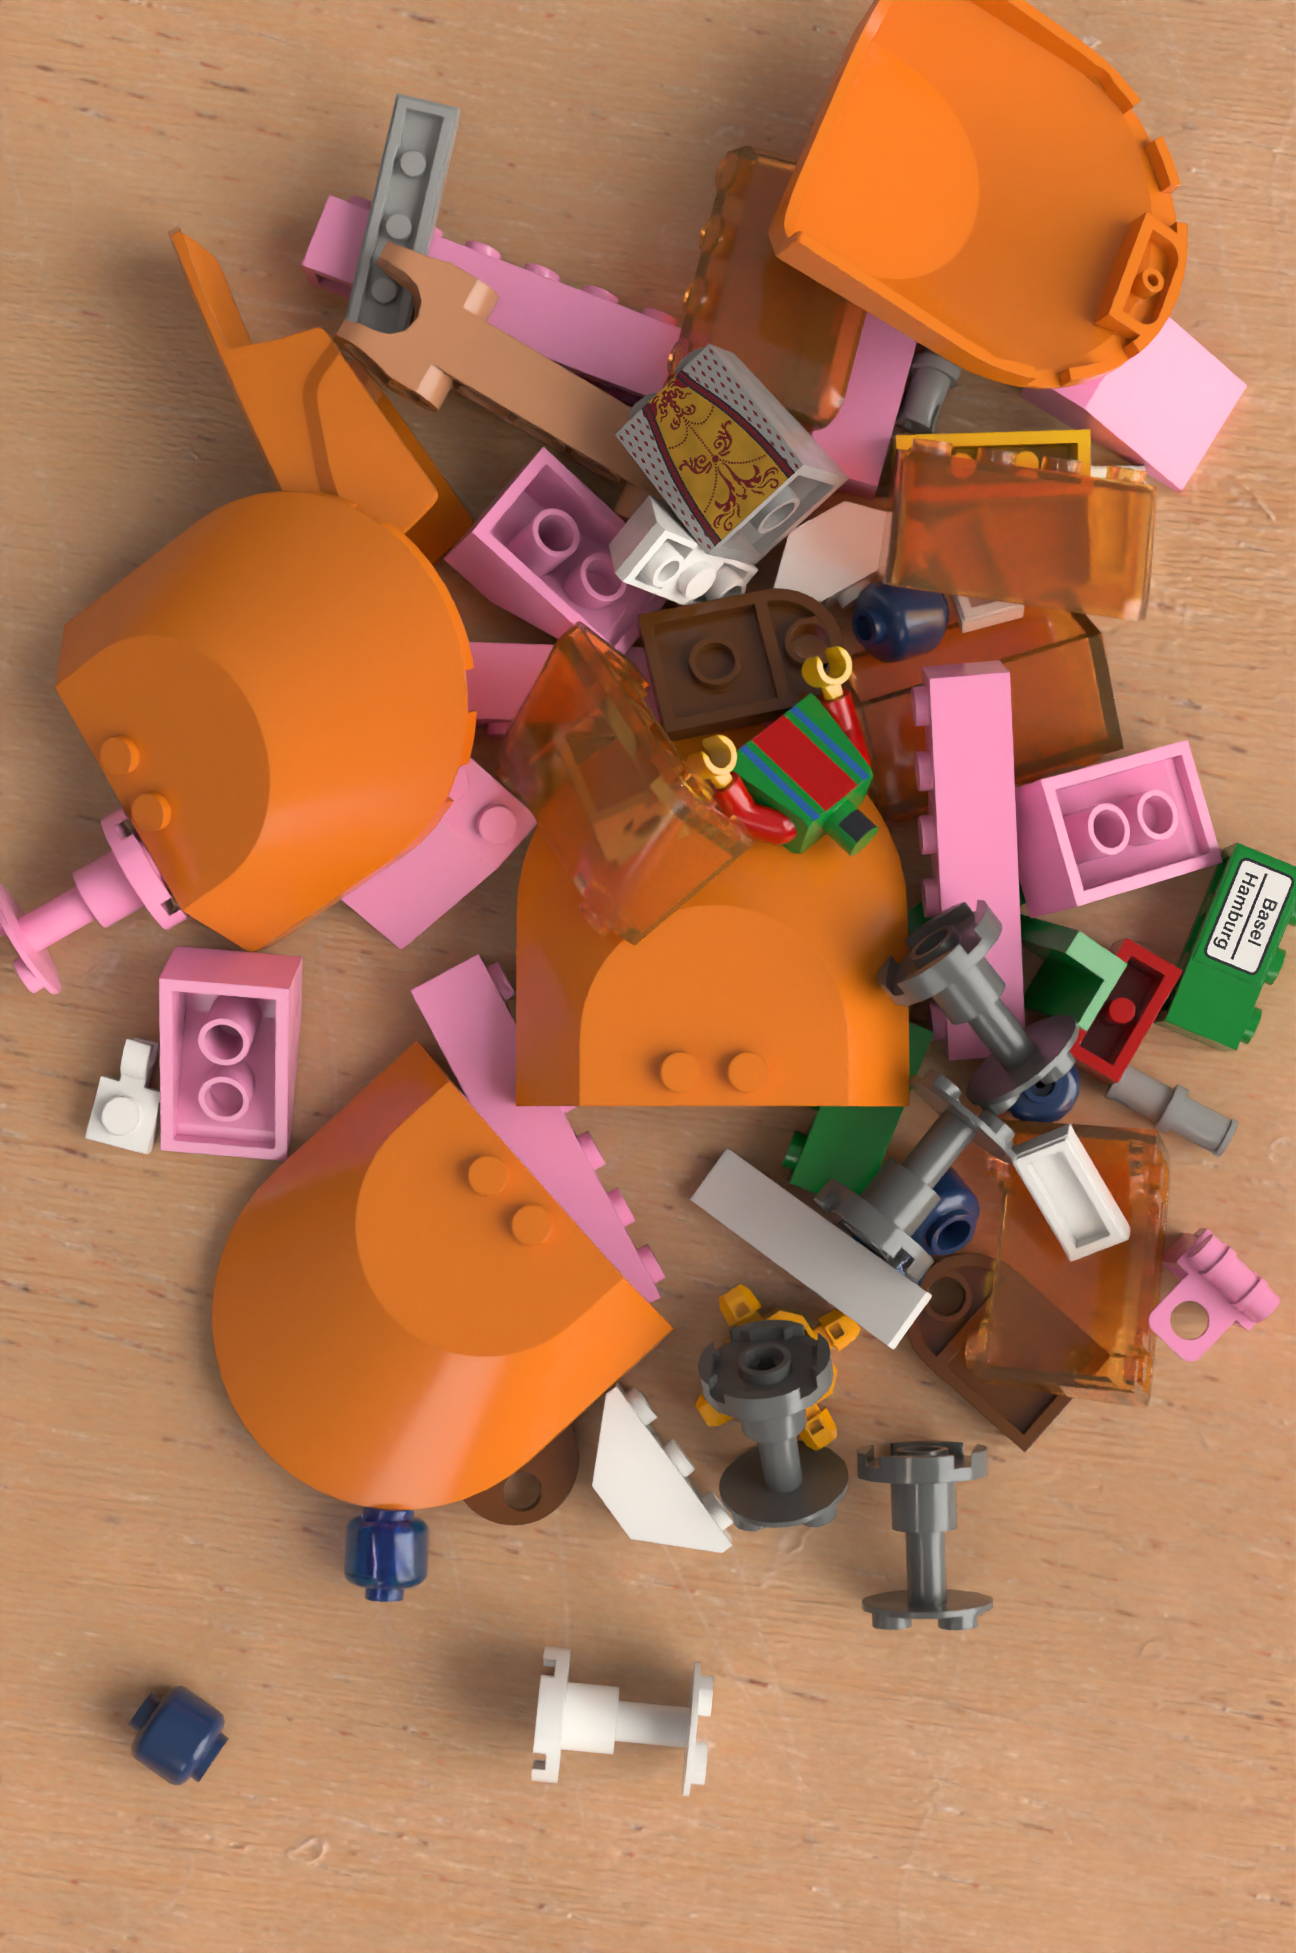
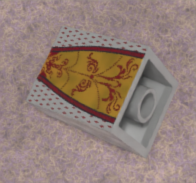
[615,344,849,564]

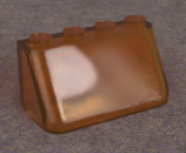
[667,145,867,432]
[876,438,1158,621]
[841,595,1124,822]

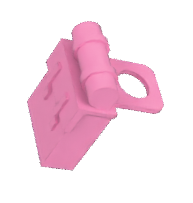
[1147,1228,1280,1362]

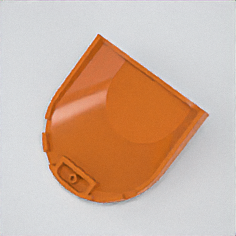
[767,0,1188,389]
[55,491,477,953]
[516,724,910,1107]
[212,1040,675,1510]

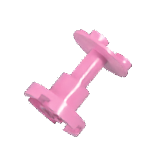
[0,806,190,995]

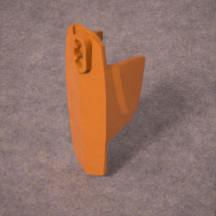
[168,226,474,567]

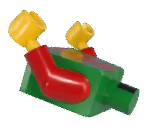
[686,646,878,856]

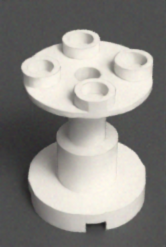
[531,1646,714,1796]

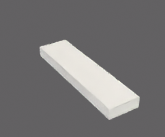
[690,1148,932,1350]

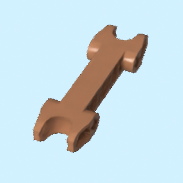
[333,241,666,523]

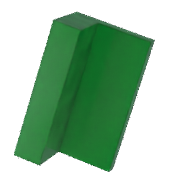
[1020,914,1128,1031]

